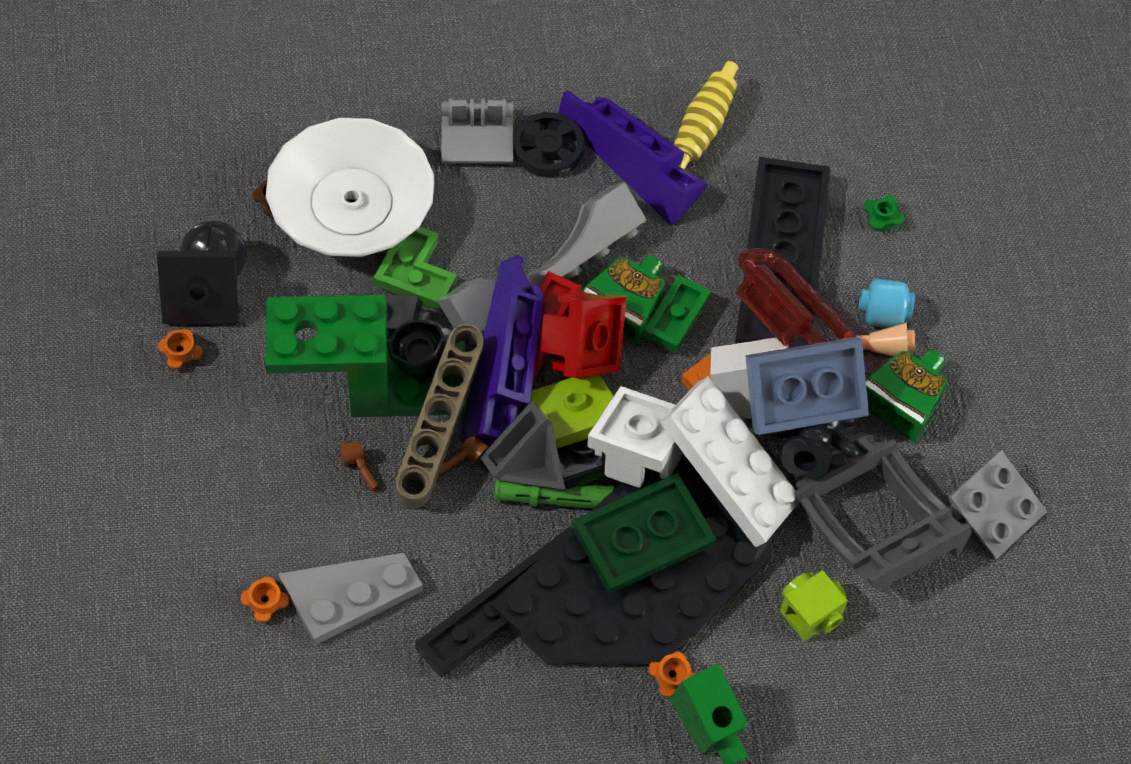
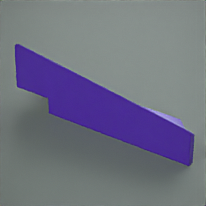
[558,91,707,225]
[460,255,544,444]

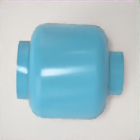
[858,278,915,328]

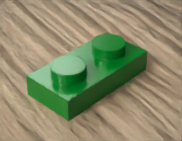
[643,275,711,354]

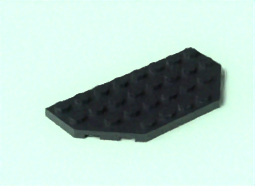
[490,453,771,667]

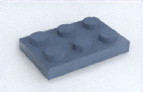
[745,337,869,435]

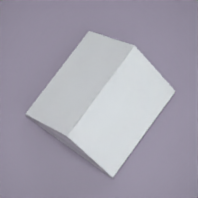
[710,336,789,420]

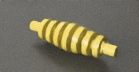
[674,61,739,170]

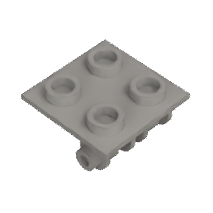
[441,98,513,164]
[948,450,1047,559]

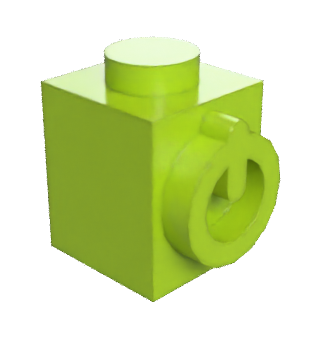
[780,570,848,642]

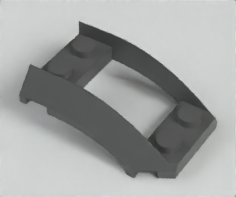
[795,432,971,595]

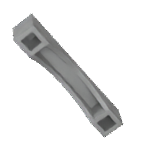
[437,182,647,336]

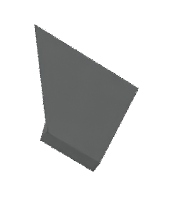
[480,401,565,490]

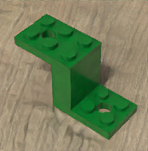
[265,295,467,418]

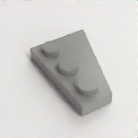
[278,553,423,645]

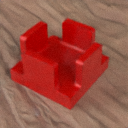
[540,291,627,378]

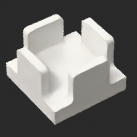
[587,386,683,487]

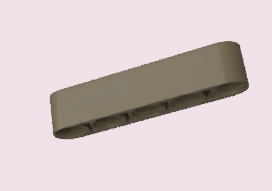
[396,324,484,509]

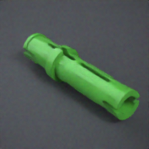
[494,479,614,508]

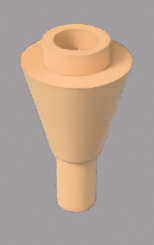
[845,322,915,357]

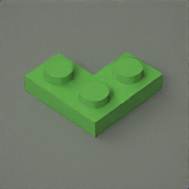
[374,227,457,311]

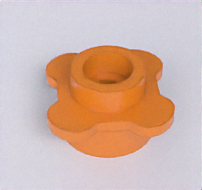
[158,329,203,370]
[241,577,289,623]
[648,651,695,698]

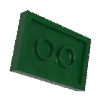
[571,473,717,594]

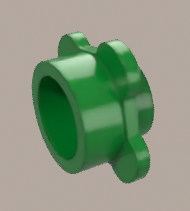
[863,195,904,232]

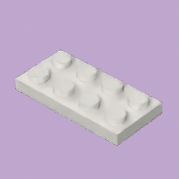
[660,376,800,547]

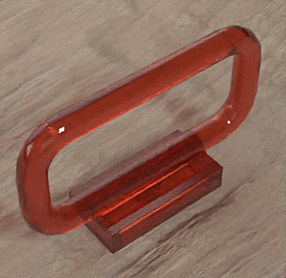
[735,248,856,346]

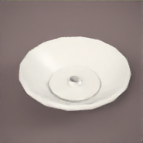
[266,118,434,257]

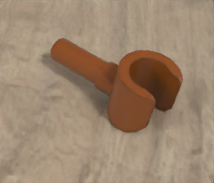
[439,437,488,475]
[339,441,380,491]

